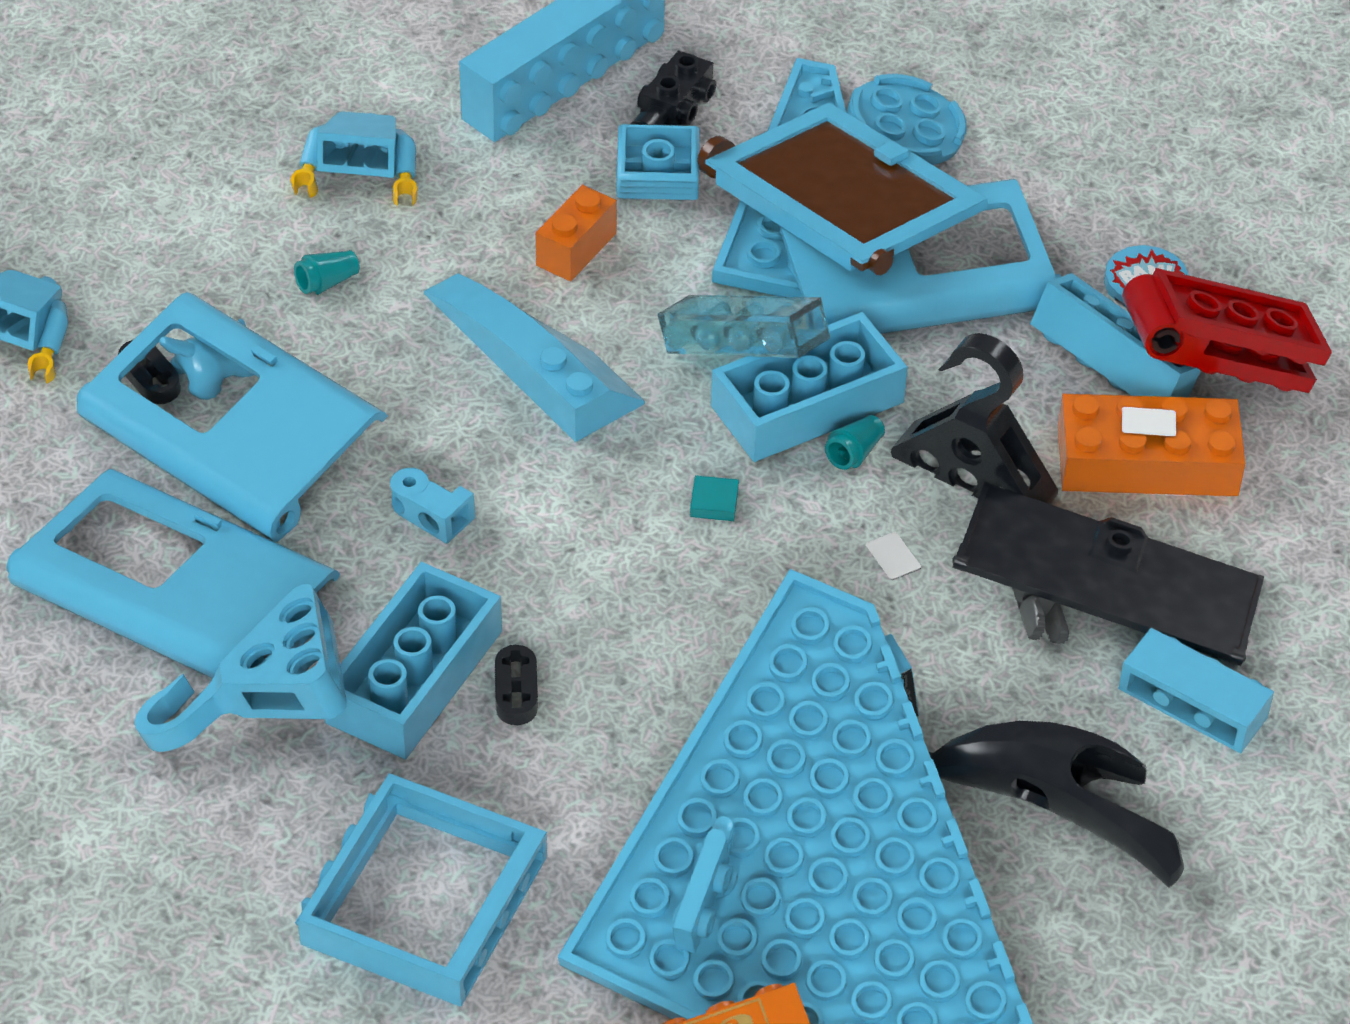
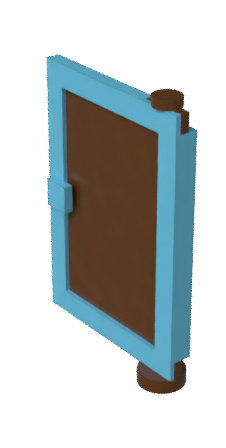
[697,102,988,275]

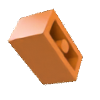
[535,185,617,282]

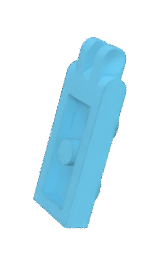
[672,816,735,953]

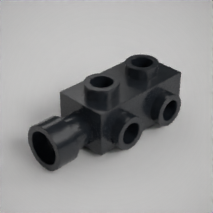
[630,50,716,126]

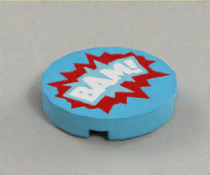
[1104,245,1189,307]

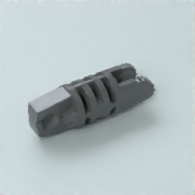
[1012,588,1069,644]

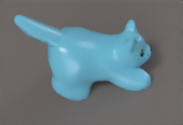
[160,319,267,400]

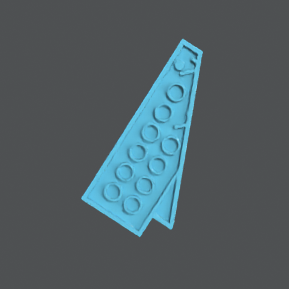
[712,58,846,301]

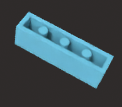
[1030,273,1201,397]

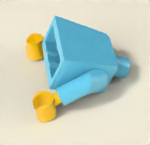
[291,111,418,206]
[0,270,68,384]

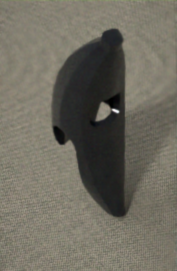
[929,721,1184,888]

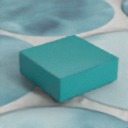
[690,475,739,521]

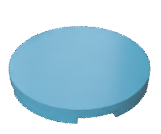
[847,74,967,165]

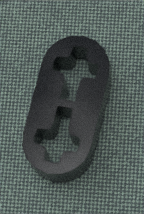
[118,340,181,404]
[495,644,538,726]

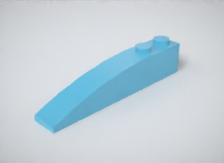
[424,273,645,442]

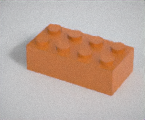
[1057,393,1245,496]

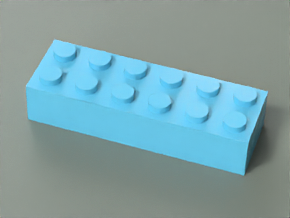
[459,0,665,142]

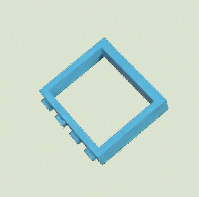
[295,773,547,1007]

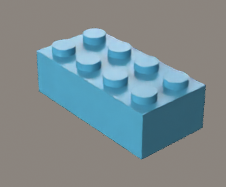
[711,312,908,462]
[325,562,502,760]

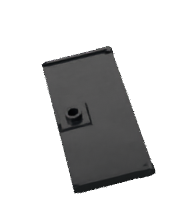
[952,482,1264,666]

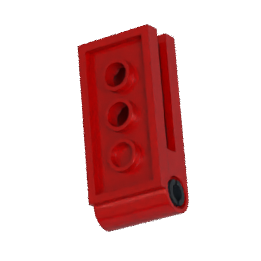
[1122,268,1332,393]

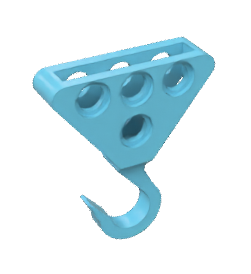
[135,584,347,752]

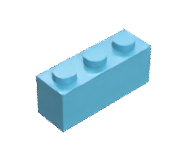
[1118,628,1274,754]

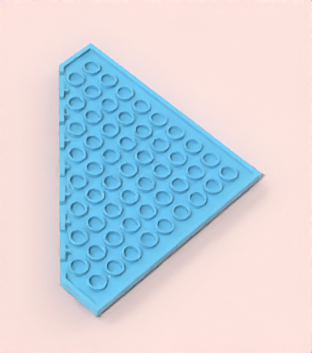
[558,569,1033,1024]

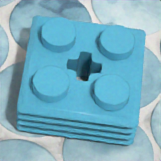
[616,124,700,200]

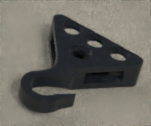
[891,333,1058,504]

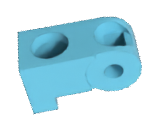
[390,468,476,544]

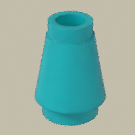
[294,250,360,295]
[825,415,885,470]

